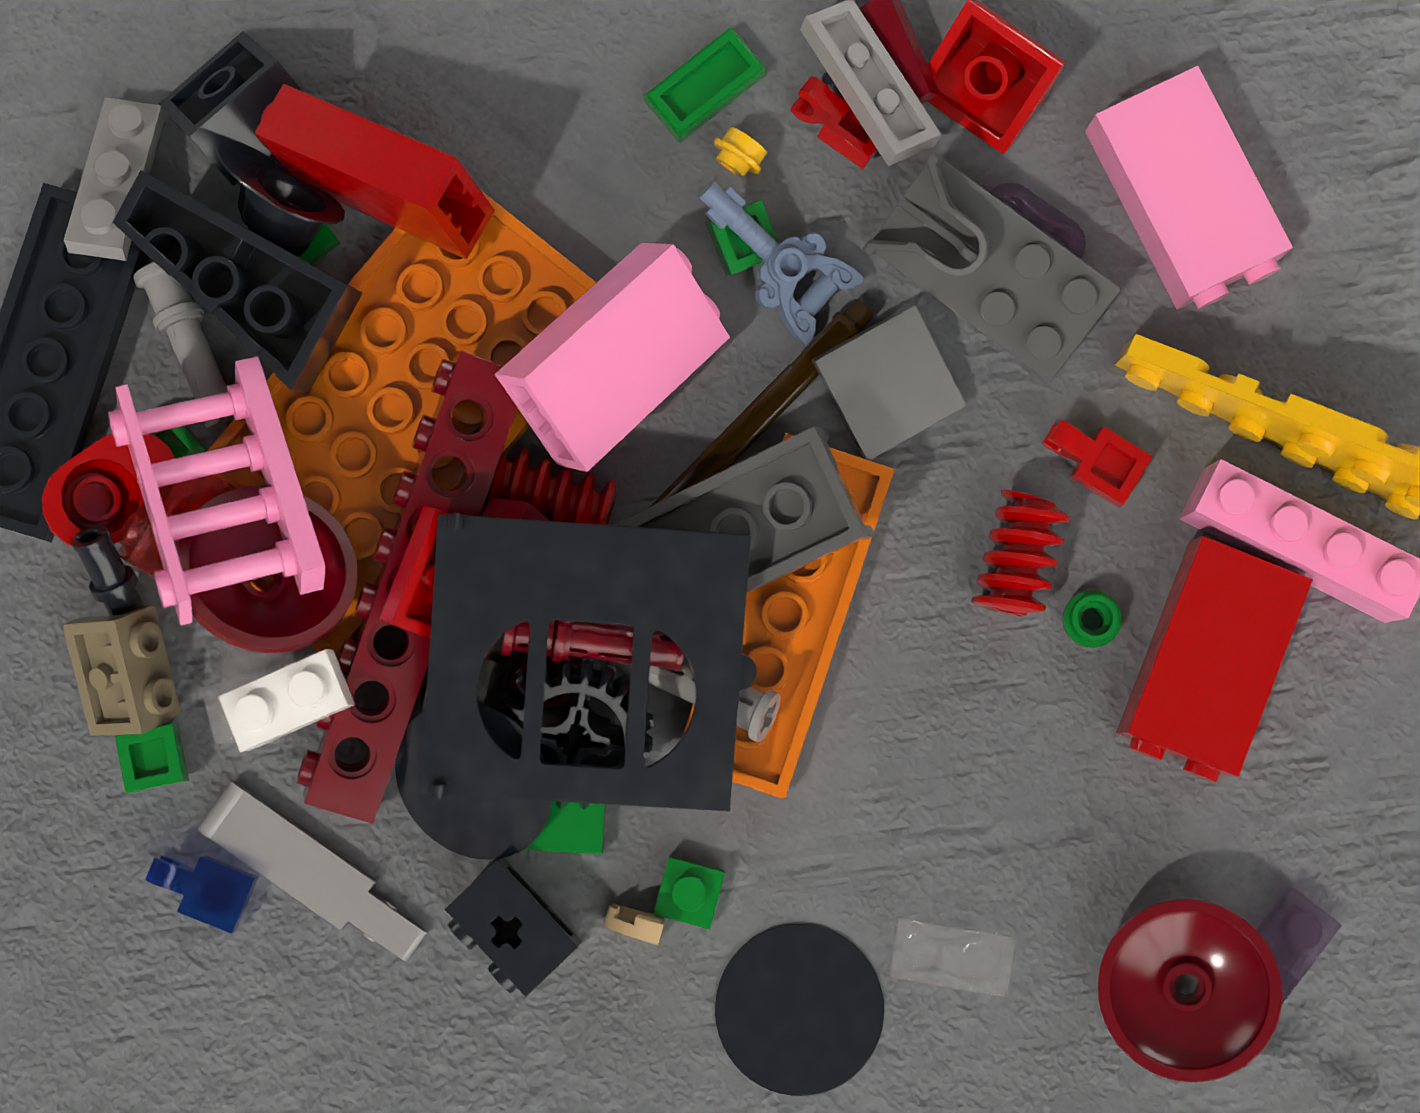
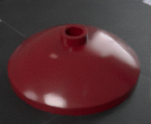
[177,486,358,653]
[1097,899,1282,1082]

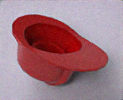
[42,433,179,546]

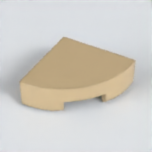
[604,903,665,945]

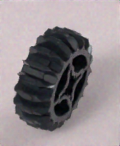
[498,656,654,810]

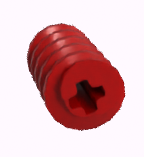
[488,448,617,525]
[971,489,1070,617]

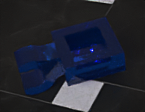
[145,855,259,934]

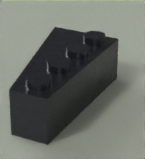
[112,170,363,394]

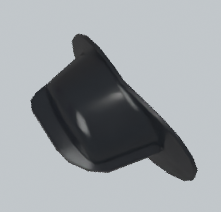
[216,140,345,255]

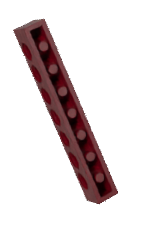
[296,351,517,824]

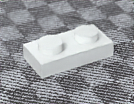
[218,649,355,752]

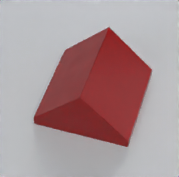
[927,0,1066,155]

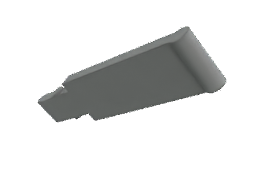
[198,780,427,962]

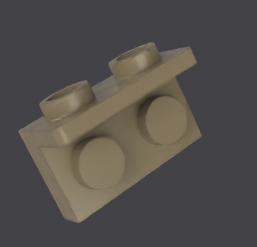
[62,606,181,736]

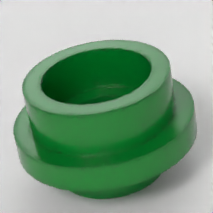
[1062,590,1122,648]

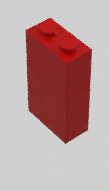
[254,84,495,259]
[1116,536,1313,783]

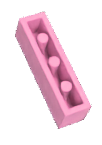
[1179,459,1420,623]

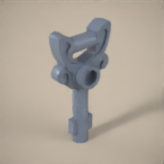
[698,180,864,344]

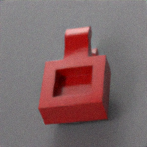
[790,76,878,169]
[1041,420,1153,507]

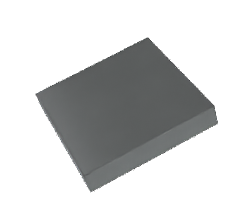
[812,304,967,461]

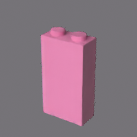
[1085,66,1293,310]
[495,243,730,472]

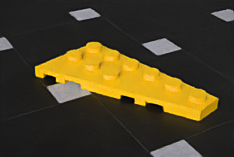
[1115,334,1420,520]

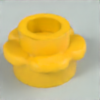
[714,127,767,178]

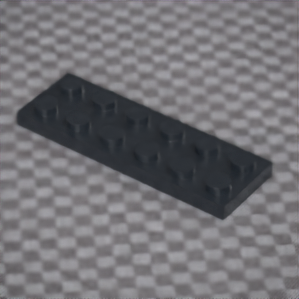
[0,183,146,543]

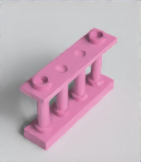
[108,356,325,626]

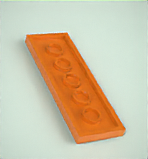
[682,433,895,800]

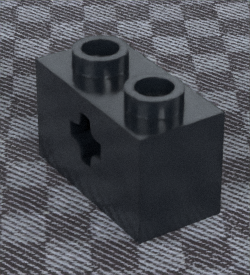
[444,858,582,997]

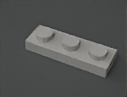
[800,0,942,166]
[64,97,165,261]

